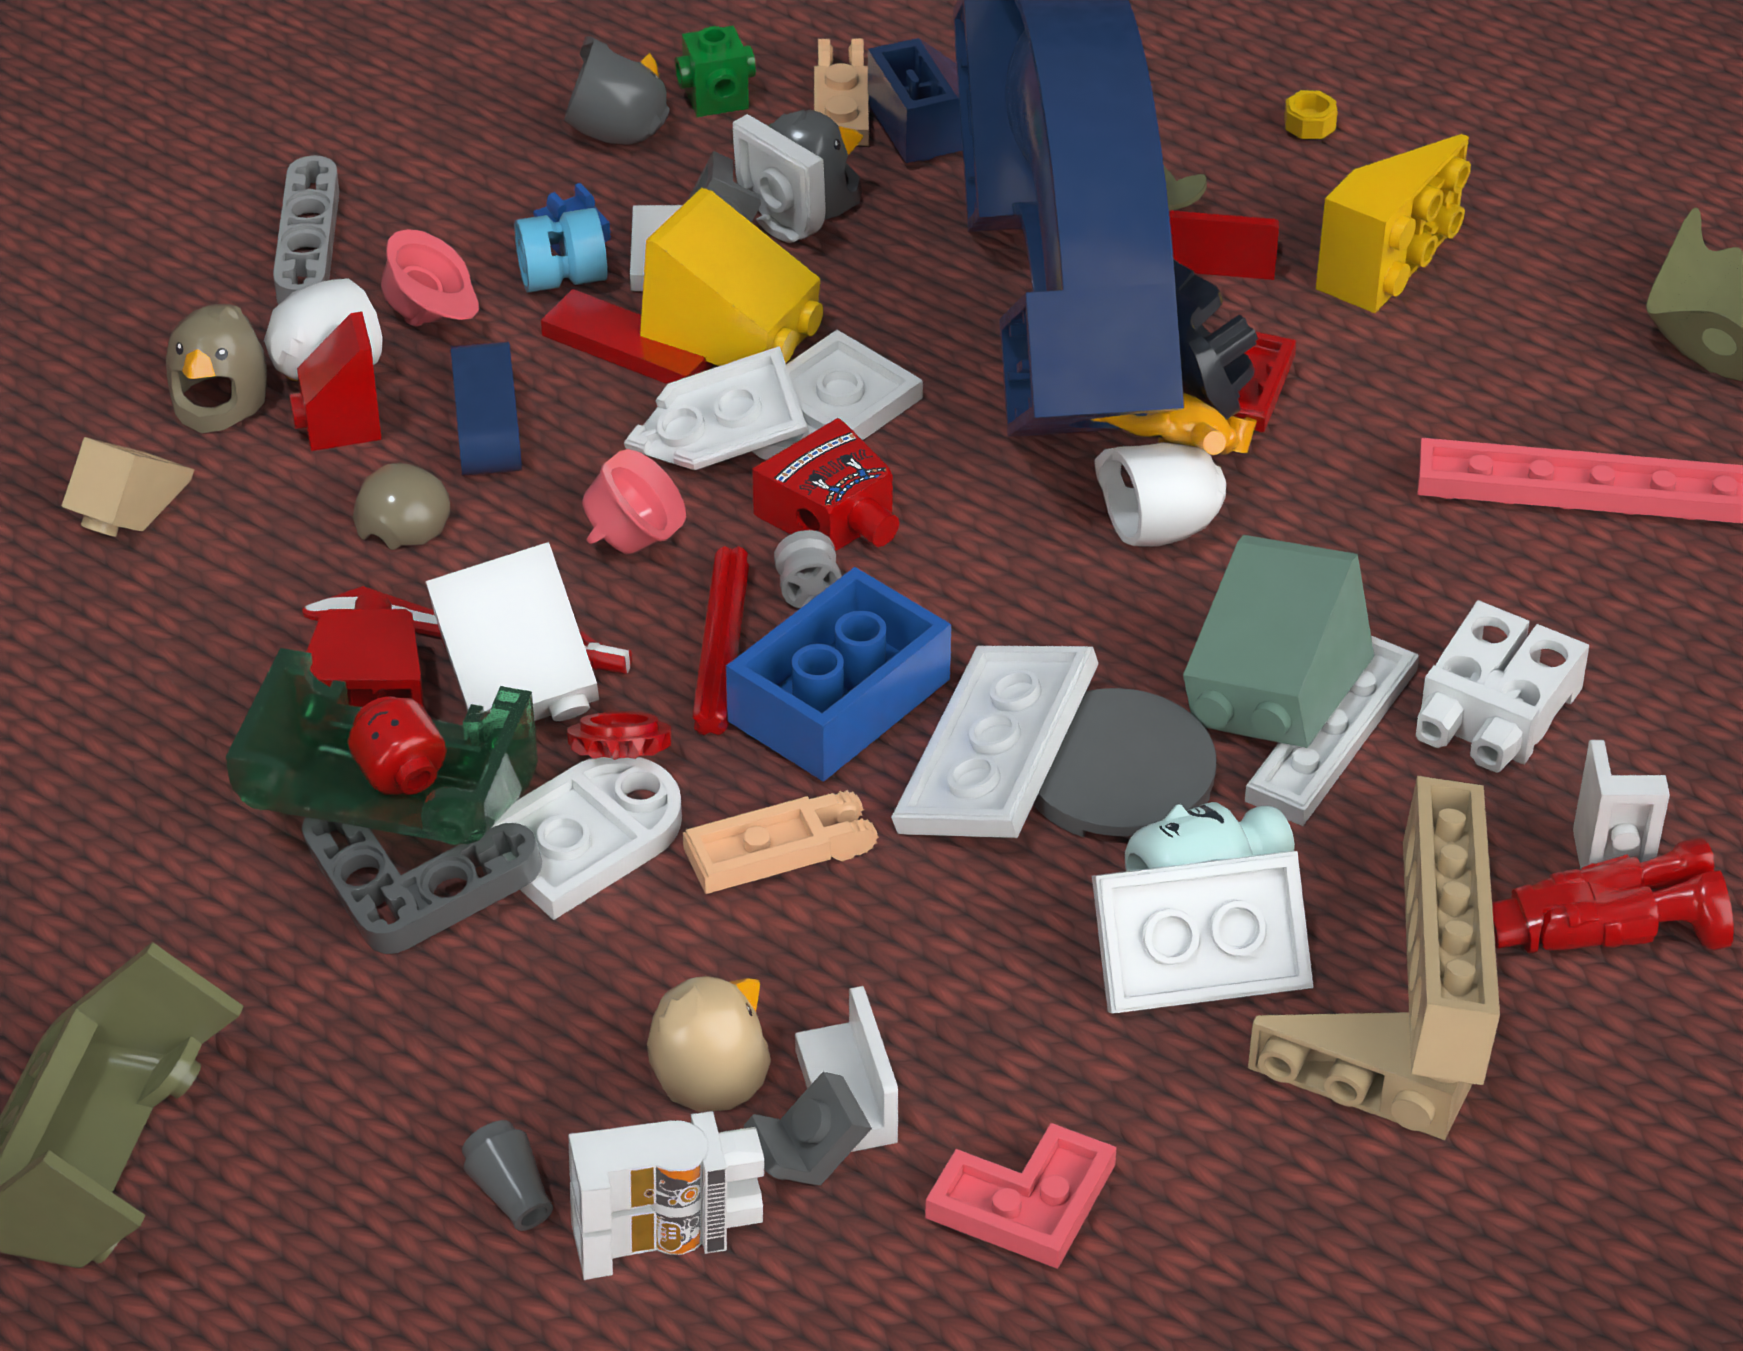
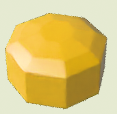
[1284,90,1337,139]

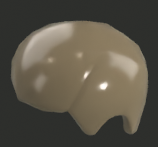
[353,462,450,550]

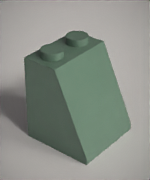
[1183,535,1374,748]

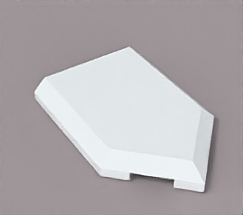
[624,346,809,470]

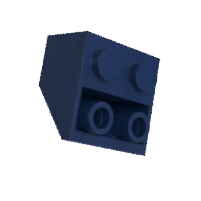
[868,38,962,163]

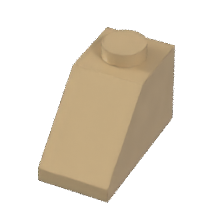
[61,437,195,537]

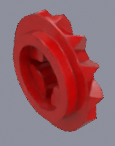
[567,711,671,760]

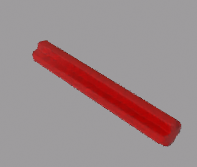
[692,546,749,736]

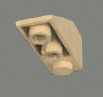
[1248,1012,1472,1140]

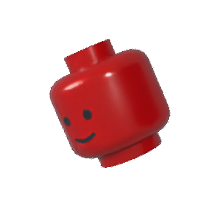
[348,696,447,795]

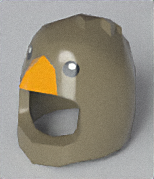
[166,304,267,434]

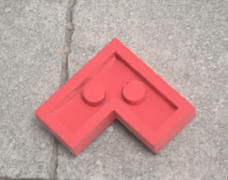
[925,1123,1117,1269]

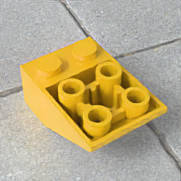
[1316,134,1471,313]

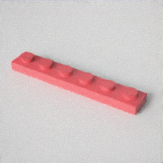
[1417,438,1743,523]

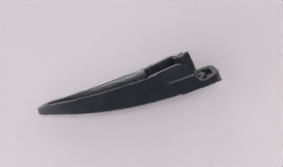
[1173,259,1258,420]

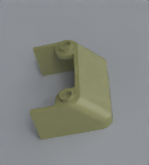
[0,942,244,1268]

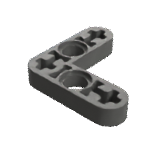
[302,801,542,954]

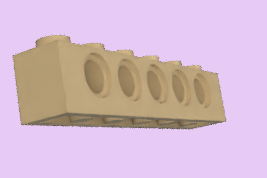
[1403,776,1500,1085]

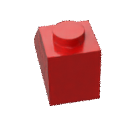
[289,311,382,451]

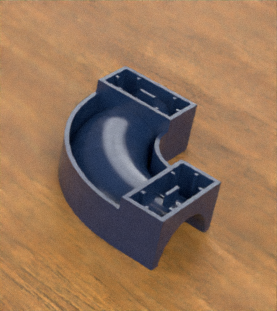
[953,0,1184,437]

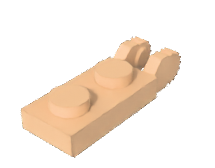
[814,39,869,146]
[683,790,879,894]

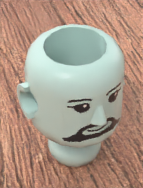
[1125,802,1295,871]

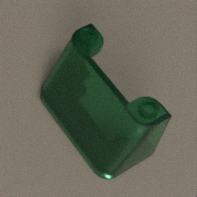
[225,648,538,845]

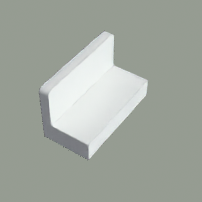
[1573,740,1670,869]
[795,986,898,1152]

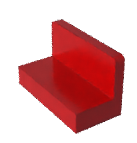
[1169,210,1280,280]

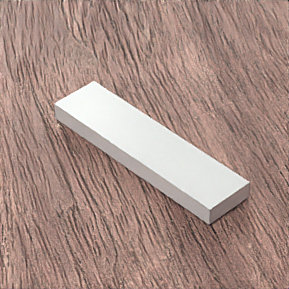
[1245,636,1419,826]

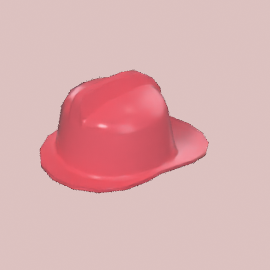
[381,229,479,327]
[582,449,686,555]

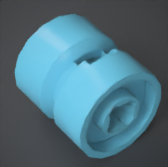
[514,208,608,292]

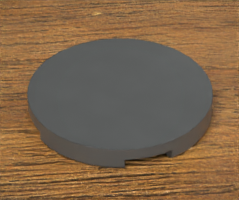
[1033,688,1216,837]

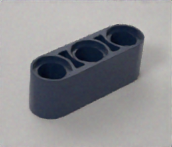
[451,342,522,476]

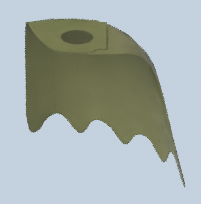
[1646,207,1743,381]

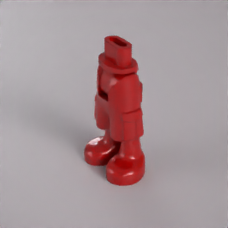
[1492,838,1734,953]

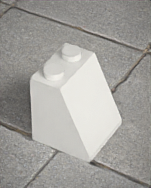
[426,542,599,741]

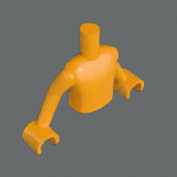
[1090,393,1257,455]

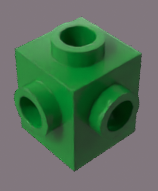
[675,25,756,117]

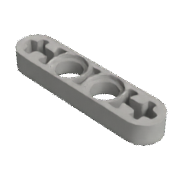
[273,155,340,304]

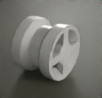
[774,530,842,608]

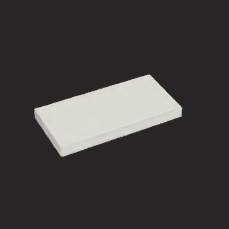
[891,646,1099,838]

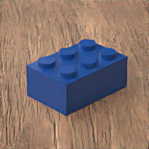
[726,567,951,782]

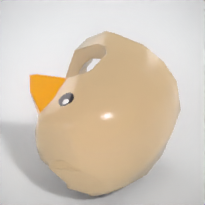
[647,976,771,1112]

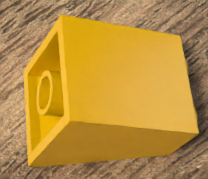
[640,188,823,366]

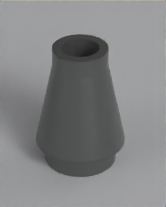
[462,1120,553,1231]

